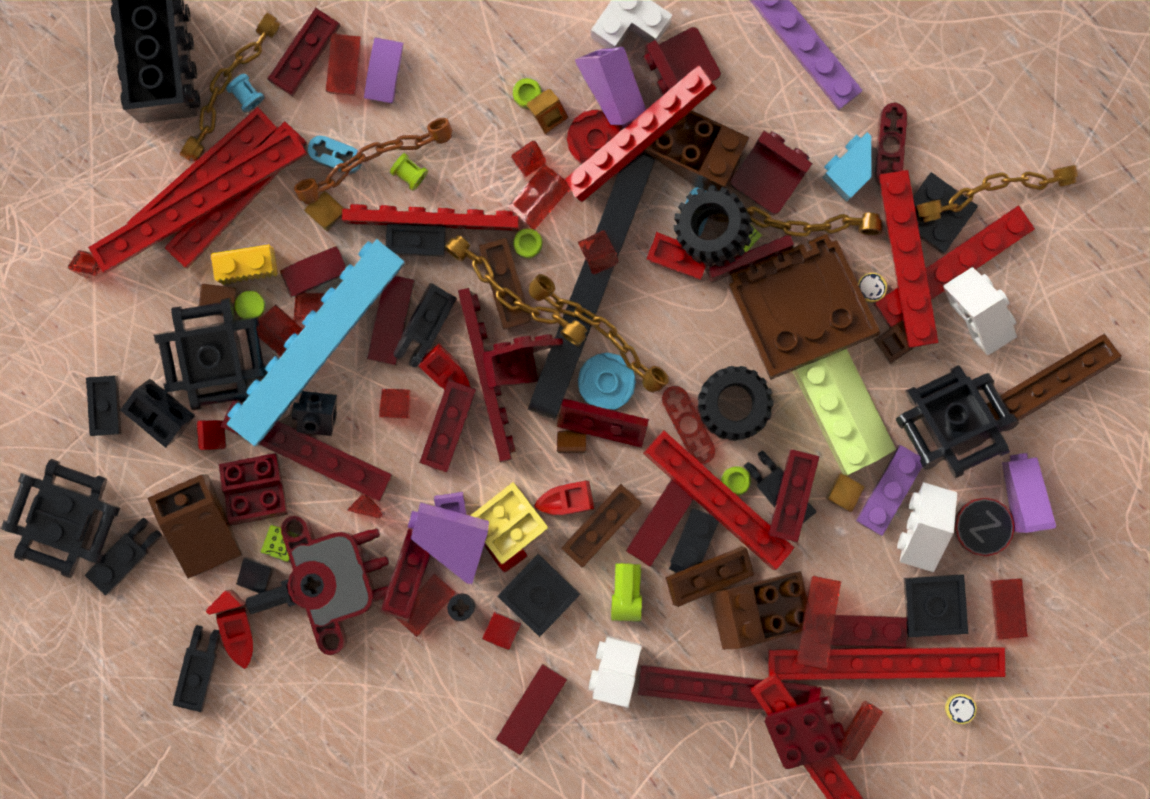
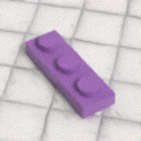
[856,445,922,536]

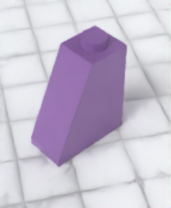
[575,47,646,128]
[1002,453,1056,533]
[408,502,489,584]

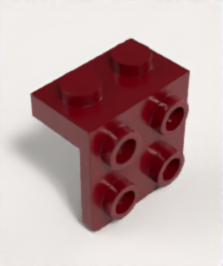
[643,27,721,96]
[730,131,813,215]
[482,334,563,388]
[765,687,845,769]

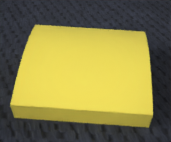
[470,482,548,564]

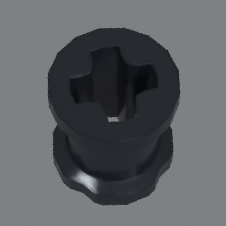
[447,593,475,621]

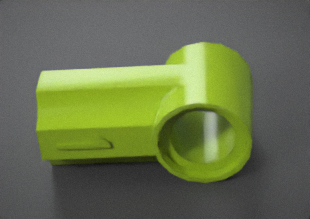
[611,563,642,622]

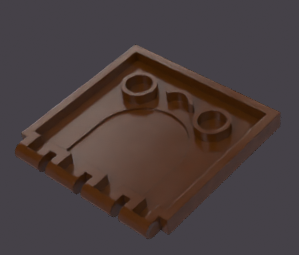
[729,234,880,380]

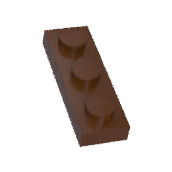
[478,237,531,330]
[561,484,642,568]
[665,546,754,607]

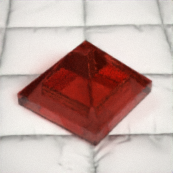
[68,250,101,279]

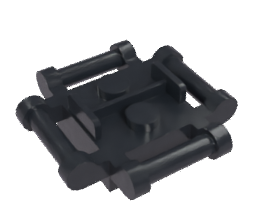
[153,298,268,411]
[896,365,1019,478]
[0,459,121,578]

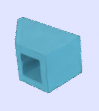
[822,132,872,202]

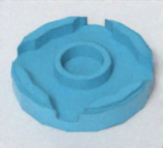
[578,353,636,410]

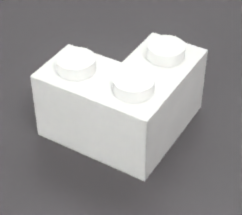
[591,0,672,48]
[943,267,1017,356]
[897,482,957,572]
[588,636,642,707]

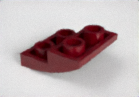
[219,453,288,526]

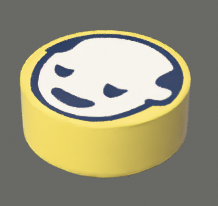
[858,273,887,303]
[945,693,976,724]

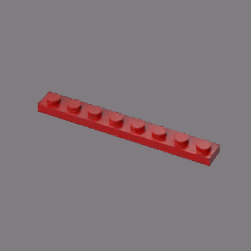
[88,127,308,274]
[768,647,1006,680]

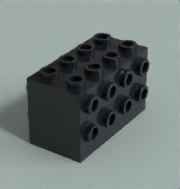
[110,0,201,123]

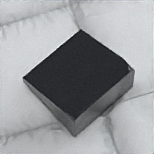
[236,557,274,593]

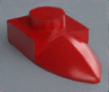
[418,343,470,390]
[534,480,594,515]
[216,608,253,669]

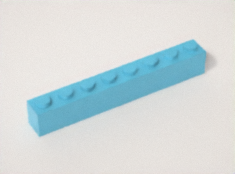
[227,239,405,446]

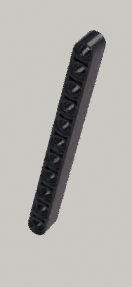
[528,151,656,420]

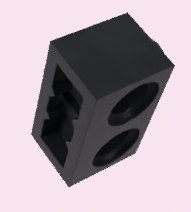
[120,379,195,448]

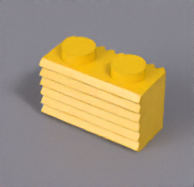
[211,244,278,285]

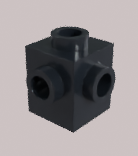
[292,391,337,436]

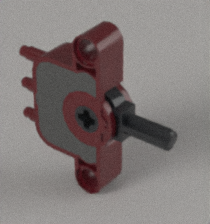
[246,515,389,655]

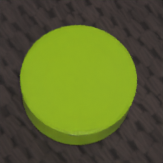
[513,78,542,109]
[513,228,542,259]
[235,291,266,319]
[721,466,751,496]

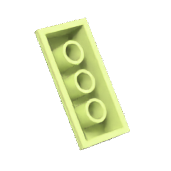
[792,349,896,475]

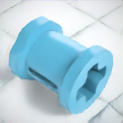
[226,73,264,113]

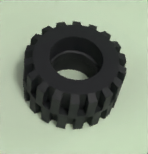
[674,186,753,267]
[697,366,774,441]

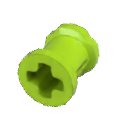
[389,153,428,191]

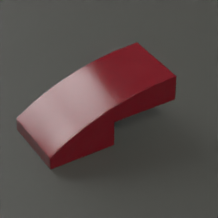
[280,246,346,298]

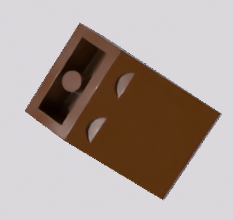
[644,110,749,192]
[147,474,243,579]
[710,571,814,650]

